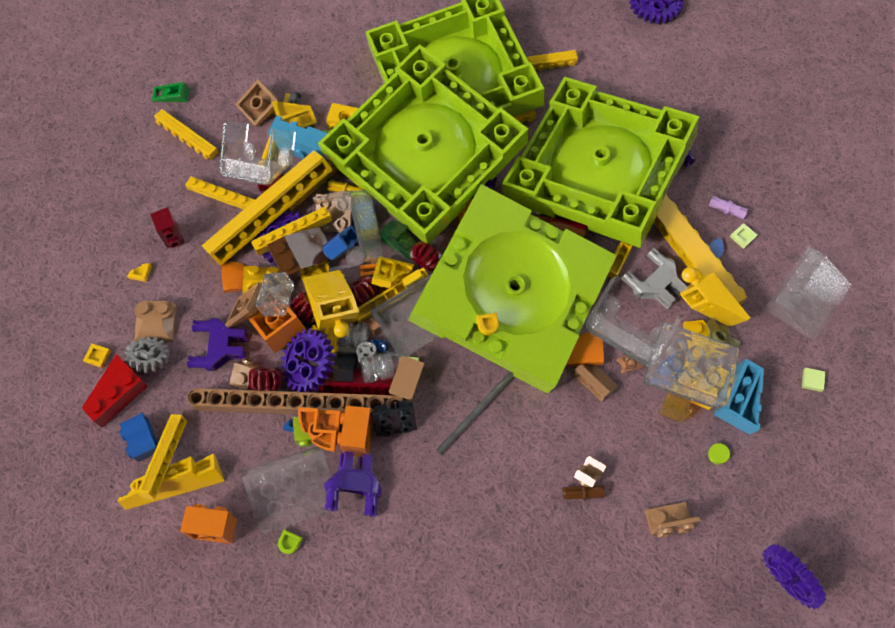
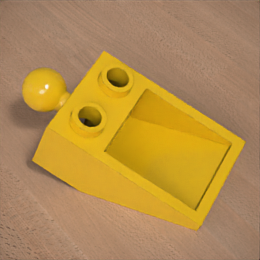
[679,267,750,326]
[303,270,359,338]

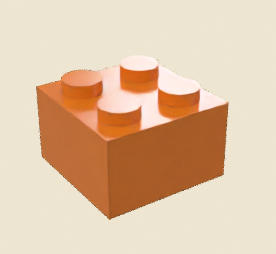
[248,295,306,353]
[337,406,374,457]
[180,504,237,544]

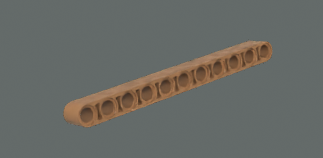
[187,388,403,415]

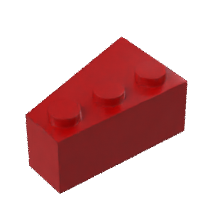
[82,354,148,428]

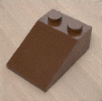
[267,226,333,283]

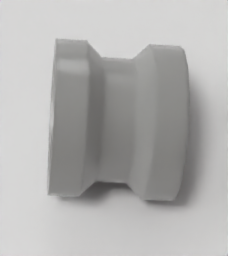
[356,342,377,367]

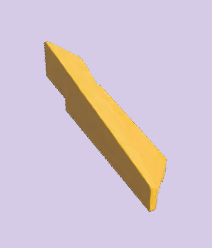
[118,454,224,510]

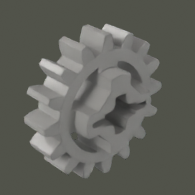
[124,336,169,373]

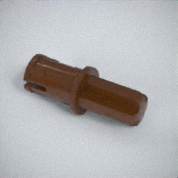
[562,485,605,501]

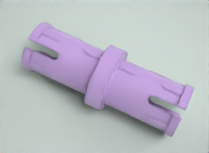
[708,196,748,219]

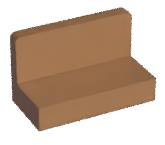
[389,356,424,402]
[574,365,618,402]

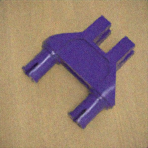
[187,317,248,371]
[323,451,382,517]

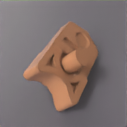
[616,354,644,374]

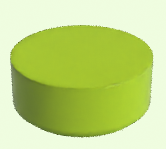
[708,443,730,465]

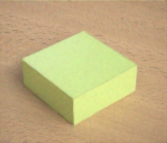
[730,223,757,249]
[802,368,825,392]

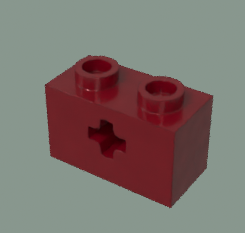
[150,207,185,249]

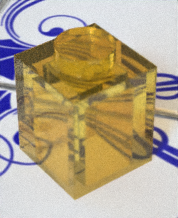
[659,391,693,423]

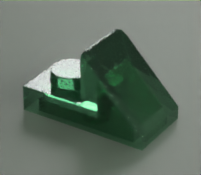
[380,219,417,258]

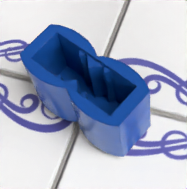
[323,226,360,260]
[119,413,158,462]

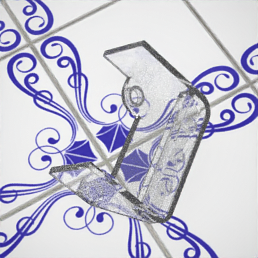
[220,121,296,185]
[313,190,384,272]
[586,276,684,366]

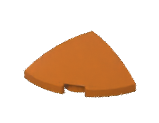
[221,262,245,294]
[566,330,604,367]
[298,407,342,452]

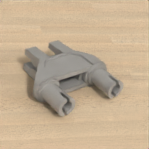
[621,248,687,310]

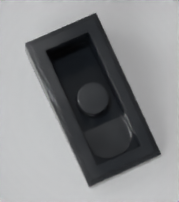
[332,355,358,382]

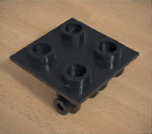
[372,400,417,437]

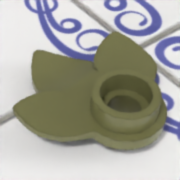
[707,318,741,350]

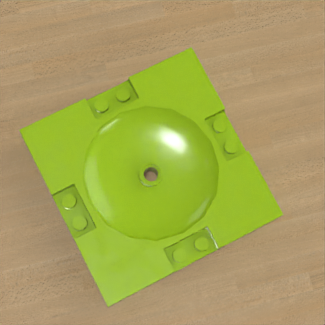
[365,0,544,144]
[318,44,528,244]
[502,77,699,248]
[408,184,617,393]

